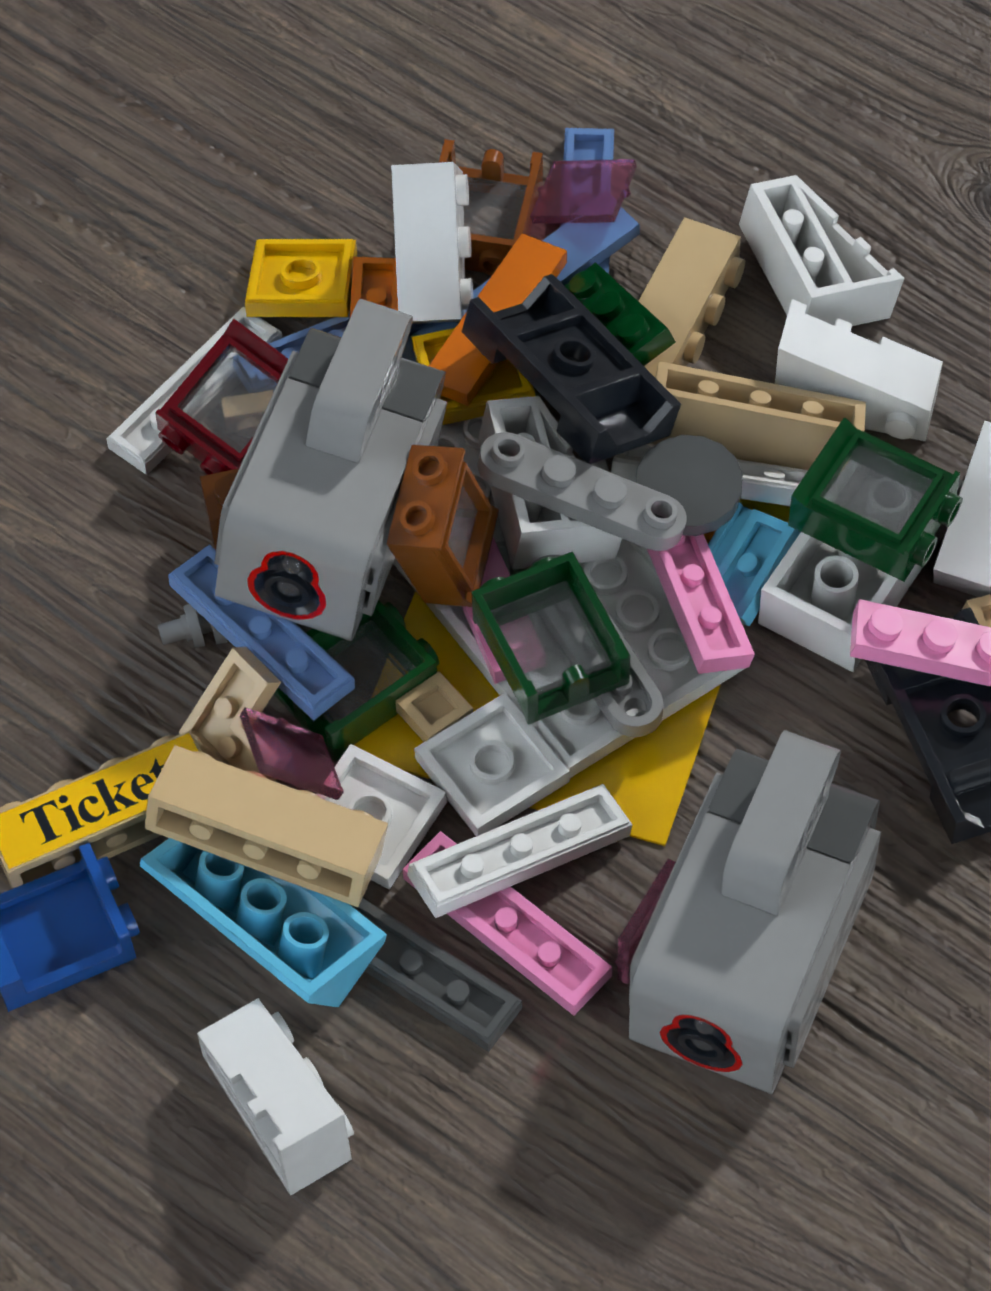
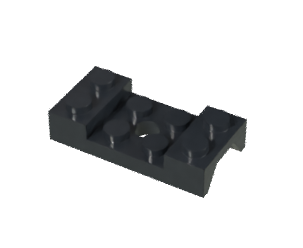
[462,274,681,464]
[865,607,991,844]

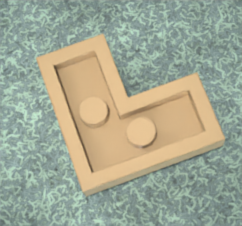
[179,647,289,782]

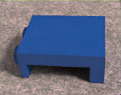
[0,843,140,1012]

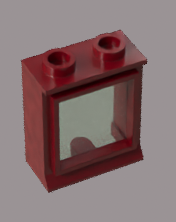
[155,319,288,475]

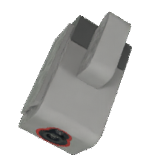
[214,299,447,641]
[629,730,881,1094]

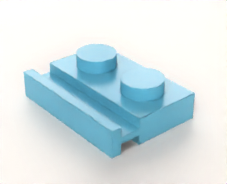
[708,502,801,627]

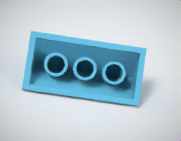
[140,838,387,1007]

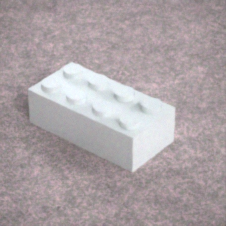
[758,461,963,672]

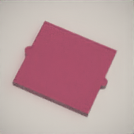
[530,159,637,224]
[239,707,344,800]
[615,858,676,984]

